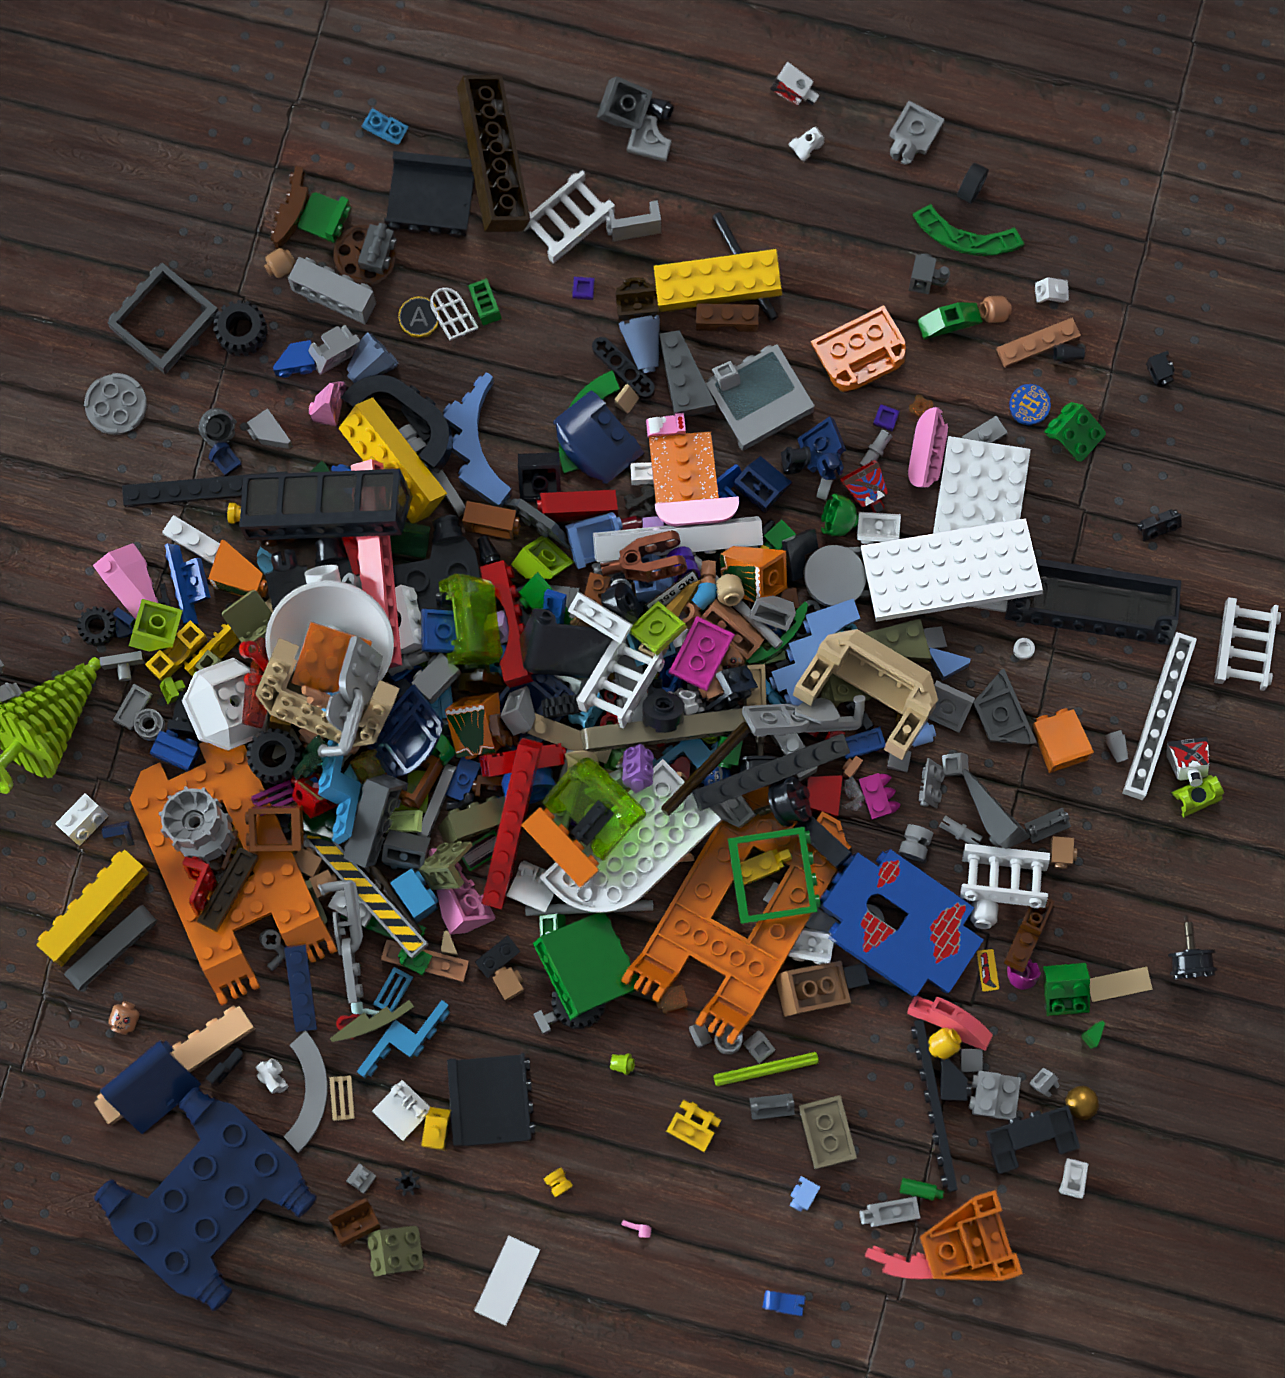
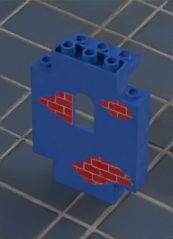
[820,849,984,997]

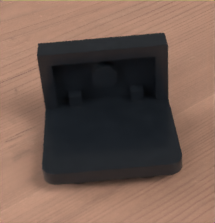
[704,665,758,712]

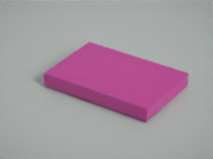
[669,616,735,692]

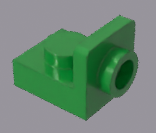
[398,948,433,976]

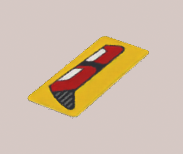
[977,949,999,991]

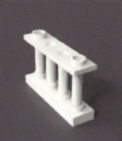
[524,171,615,264]
[1214,597,1281,691]
[576,639,665,729]
[960,844,1050,908]

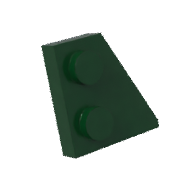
[288,810,337,842]

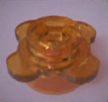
[909,394,934,417]

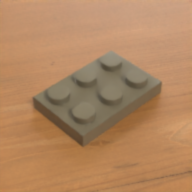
[798,1095,857,1169]

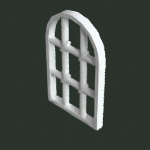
[430,288,478,341]

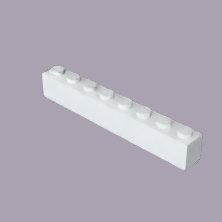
[593,516,763,563]
[1122,632,1197,800]

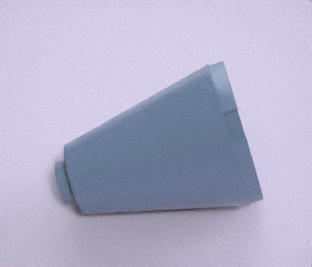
[619,315,660,373]

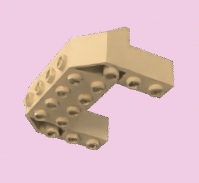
[793,629,938,760]
[255,638,399,747]

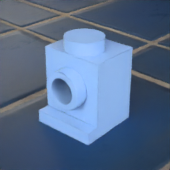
[790,1176,820,1212]

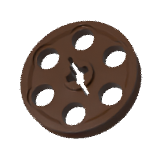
[334,225,396,286]

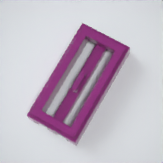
[251,780,295,817]

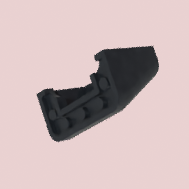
[519,608,613,679]

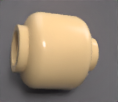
[715,574,744,606]

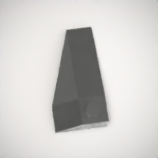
[962,769,1031,849]

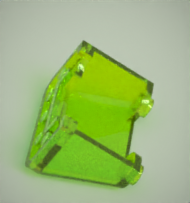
[438,574,503,664]
[542,757,646,861]

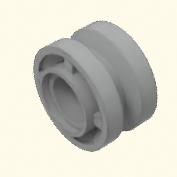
[134,709,165,741]

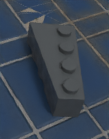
[659,330,716,417]
[344,774,408,868]

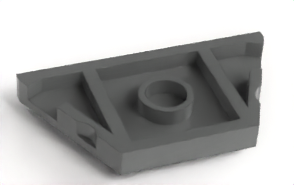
[503,498,570,550]
[973,669,1037,745]

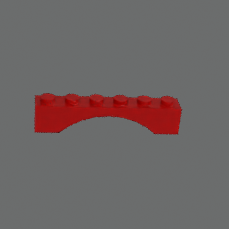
[480,560,534,688]

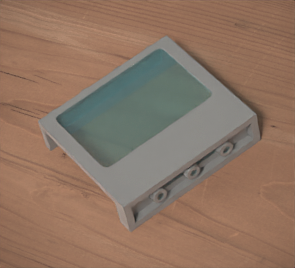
[706,344,815,451]

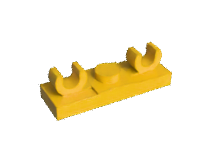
[184,624,240,677]

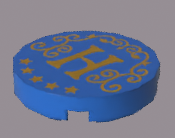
[1009,384,1051,425]

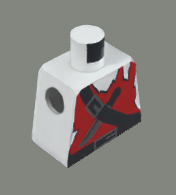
[770,62,819,105]
[1166,737,1209,787]

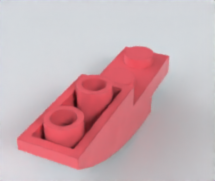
[907,996,993,1051]
[865,1246,933,1280]

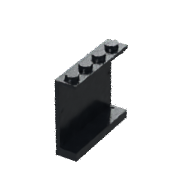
[384,151,474,238]
[447,1053,535,1147]

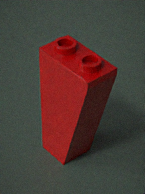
[537,490,618,522]

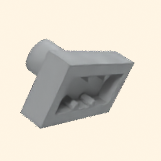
[961,416,1008,443]
[100,651,145,681]

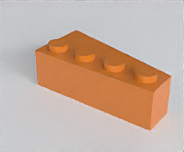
[521,807,600,888]

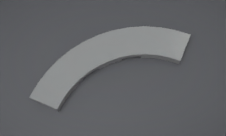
[284,1031,328,1153]

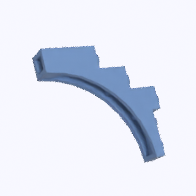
[443,372,512,508]
[769,599,860,706]

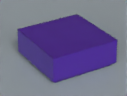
[573,277,595,300]
[873,404,900,431]

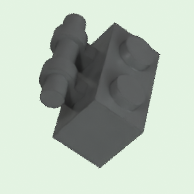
[358,223,397,275]
[909,253,950,295]
[382,829,431,873]

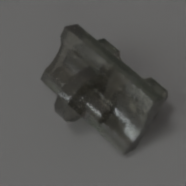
[624,483,656,518]

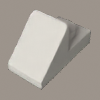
[1059,1158,1088,1198]

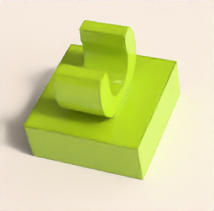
[160,676,185,704]

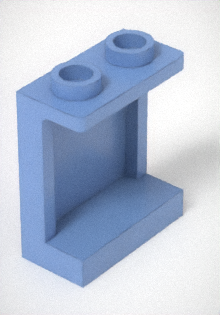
[565,512,623,569]

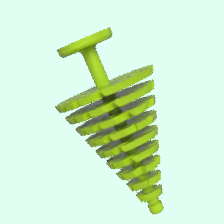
[0,657,101,794]

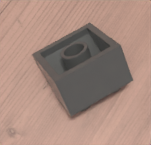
[596,76,653,130]

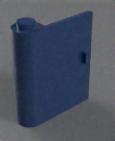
[100,1040,201,1134]

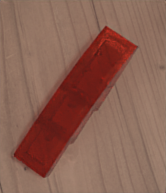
[242,638,269,729]

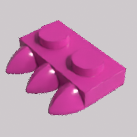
[858,773,901,820]

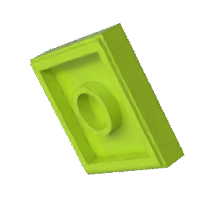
[629,601,688,655]

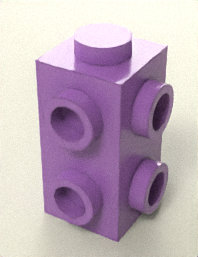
[622,743,654,793]

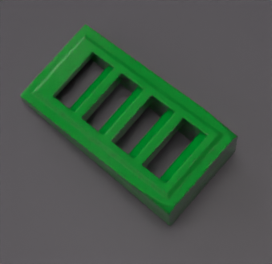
[468,279,502,325]

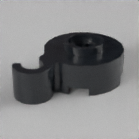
[601,582,648,623]
[642,679,685,733]

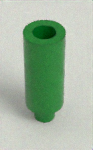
[899,1178,944,1201]

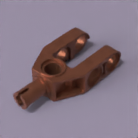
[601,530,687,582]

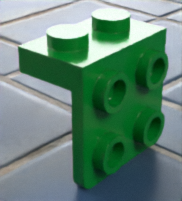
[298,192,352,243]
[1044,402,1106,461]

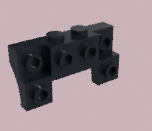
[985,1105,1081,1174]

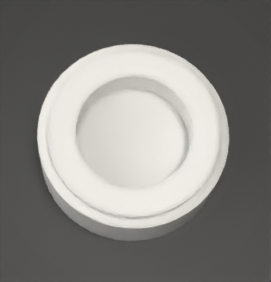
[1013,638,1035,660]

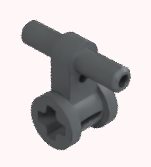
[259,928,286,971]

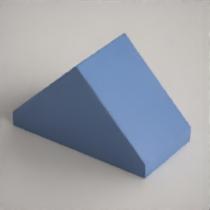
[929,647,971,681]

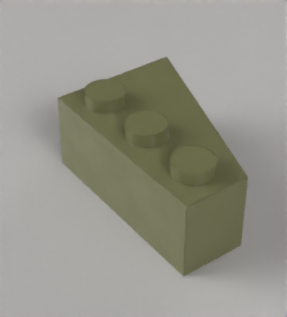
[865,619,932,664]
[438,795,505,843]

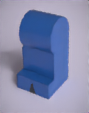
[762,1291,805,1316]

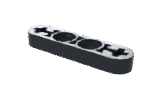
[592,337,654,399]

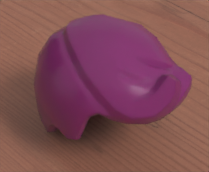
[1007,959,1041,990]

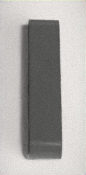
[64,905,157,991]

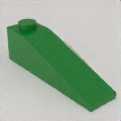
[519,572,574,625]

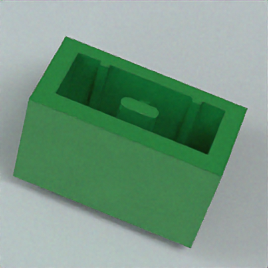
[1043,963,1090,1016]

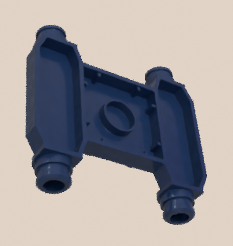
[94,1087,317,1311]

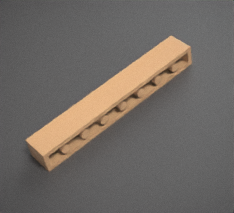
[94,1006,255,1125]

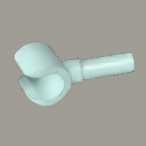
[351,1002,379,1016]

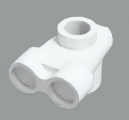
[789,127,824,162]
[668,688,699,716]
[256,1058,288,1093]

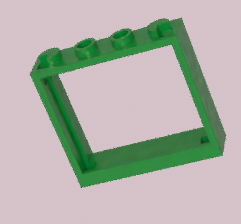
[727,827,821,924]

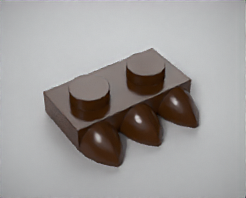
[489,714,519,747]

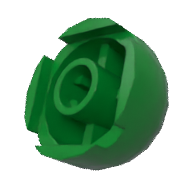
[821,494,859,536]

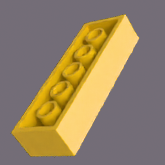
[654,249,783,312]
[338,397,447,524]
[36,850,149,967]

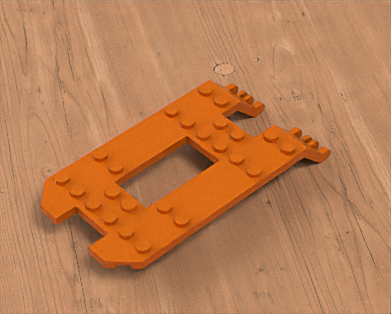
[130,742,338,1006]
[621,786,848,1045]

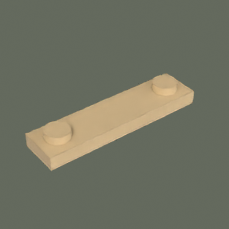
[528,713,611,763]

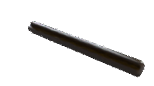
[661,722,751,816]

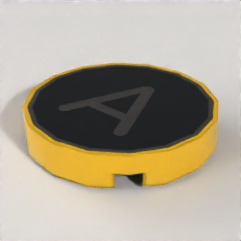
[398,297,439,338]

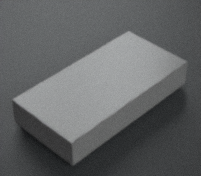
[113,684,153,731]

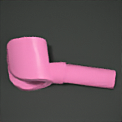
[622,1220,651,1238]

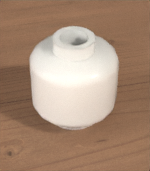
[970,899,999,929]

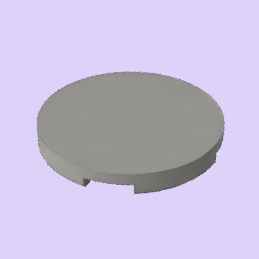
[84,373,147,435]
[803,545,866,607]

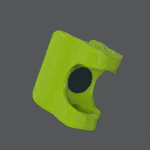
[1171,775,1224,818]

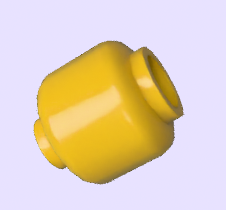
[929,1027,961,1060]

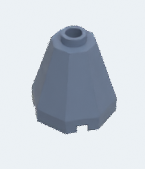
[347,332,399,383]

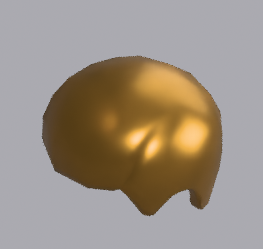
[1065,1086,1099,1120]

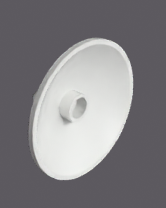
[266,565,394,688]

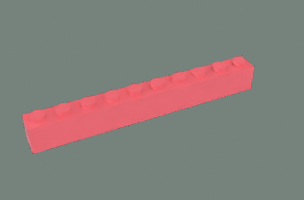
[351,459,402,669]

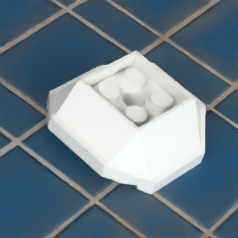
[182,657,271,751]

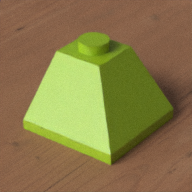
[511,536,574,579]
[129,599,183,651]

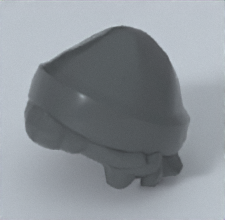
[199,408,237,447]

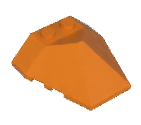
[920,1190,1023,1281]

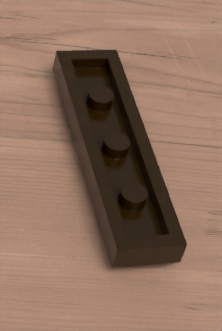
[197,847,259,932]

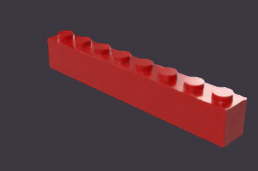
[481,738,543,909]

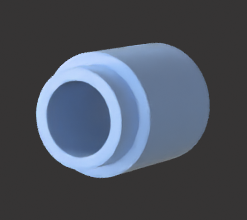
[912,722,936,747]

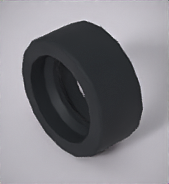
[957,162,989,204]

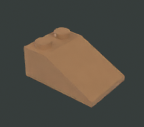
[775,961,851,1017]

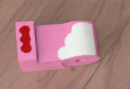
[646,413,686,438]

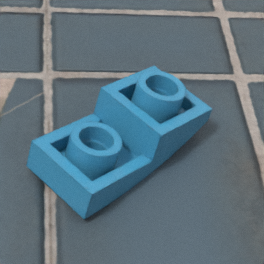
[361,108,408,145]

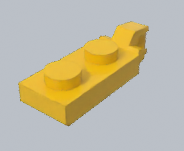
[740,849,792,886]

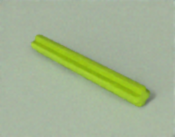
[714,1052,819,1086]

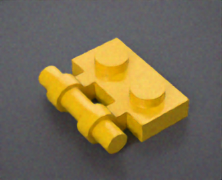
[666,1100,721,1152]

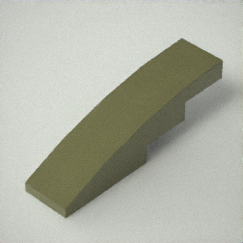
[330,1000,414,1042]

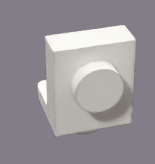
[1035,278,1069,303]

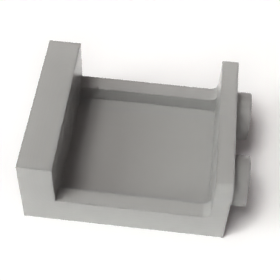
[606,201,661,241]

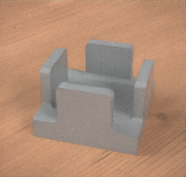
[308,325,360,375]

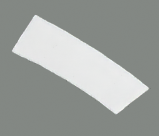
[474,1236,540,1325]

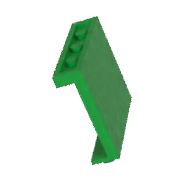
[533,913,639,1020]

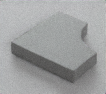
[627,114,671,162]

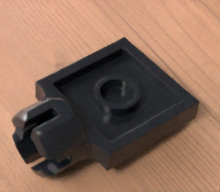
[265,550,308,611]

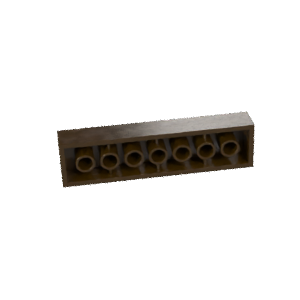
[457,75,531,232]

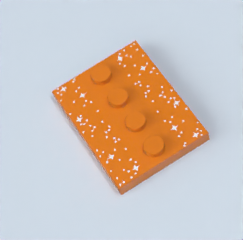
[649,432,719,504]

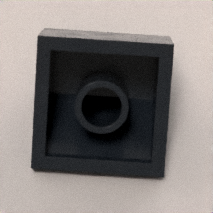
[518,452,561,502]

